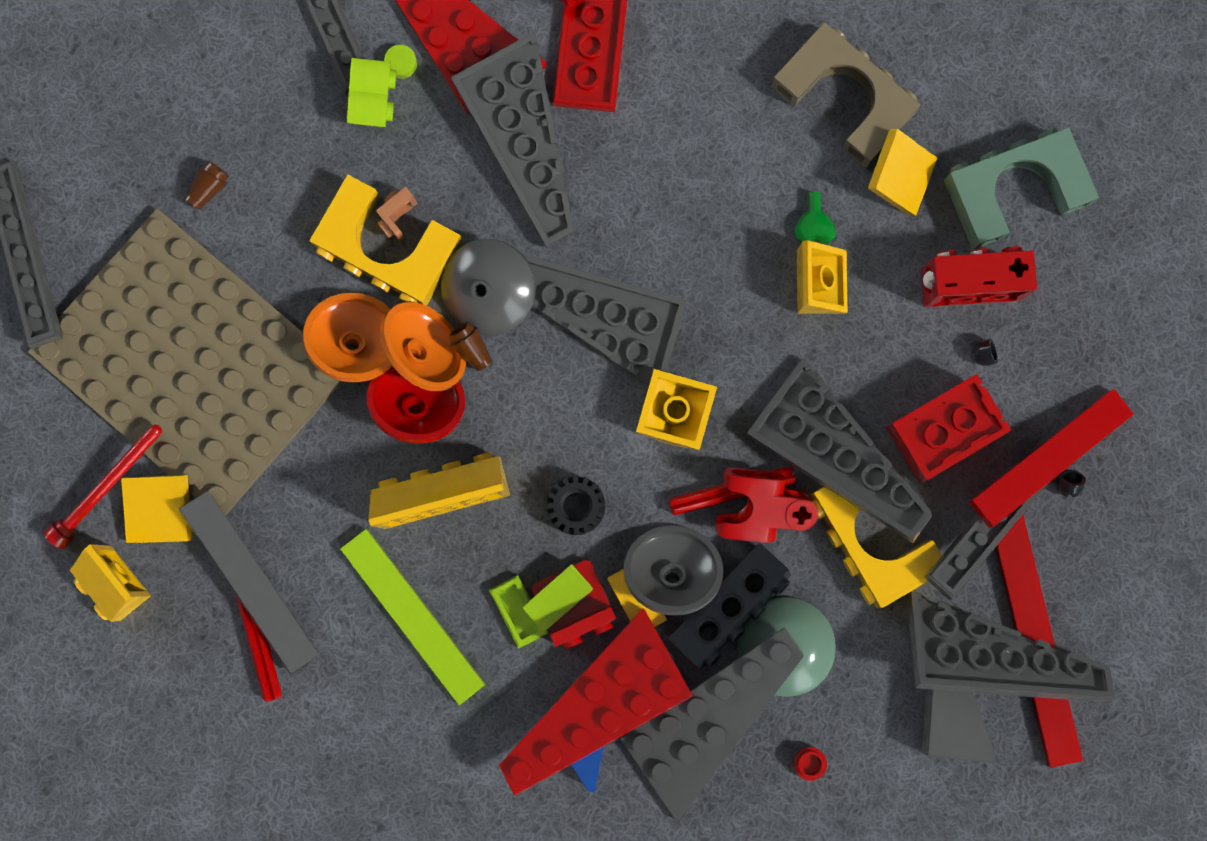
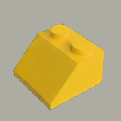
[70,544,151,622]

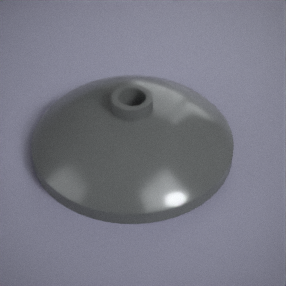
[441,239,536,336]
[624,526,723,615]

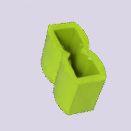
[347,58,397,128]

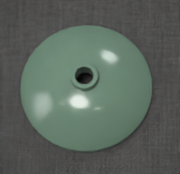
[737,597,836,697]

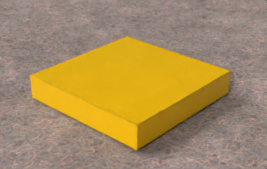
[868,129,937,216]
[121,475,192,543]

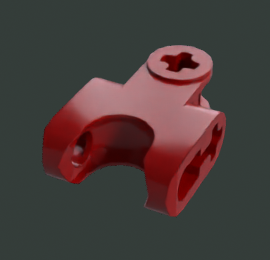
[715,467,818,543]

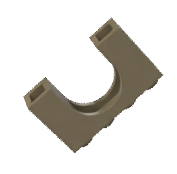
[771,22,921,169]

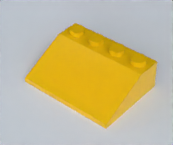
[369,452,510,529]

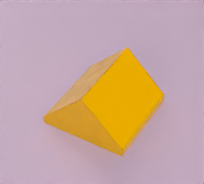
[797,240,848,314]
[636,369,717,450]

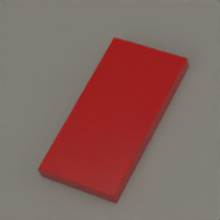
[552,0,628,113]

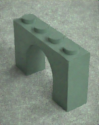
[944,128,1099,250]

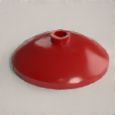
[366,366,465,443]

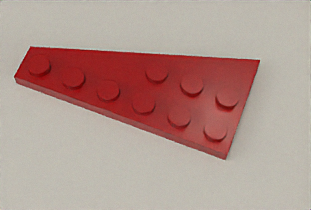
[395,0,547,115]
[499,608,693,796]

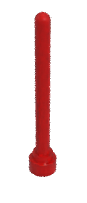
[43,424,162,549]

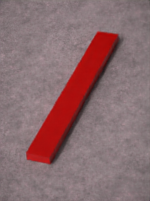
[995,515,1083,768]

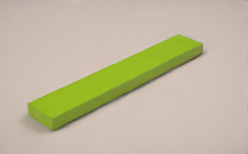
[340,529,486,705]

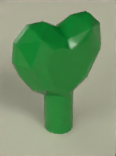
[794,192,836,243]

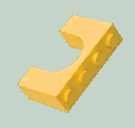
[309,175,463,306]
[810,486,942,608]

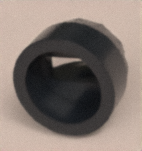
[971,339,998,366]
[1057,469,1086,497]

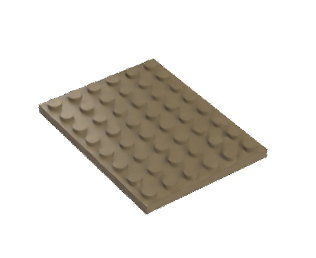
[28,208,343,516]

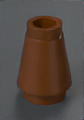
[184,160,229,210]
[449,322,492,371]

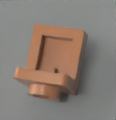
[376,187,417,241]

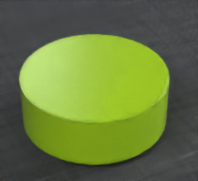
[384,45,417,79]

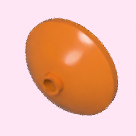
[303,293,392,382]
[380,302,466,391]

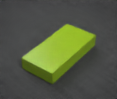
[522,564,593,633]
[489,575,548,648]

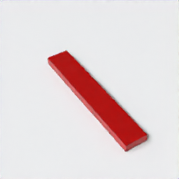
[969,389,1134,528]

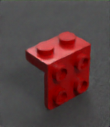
[532,560,616,650]

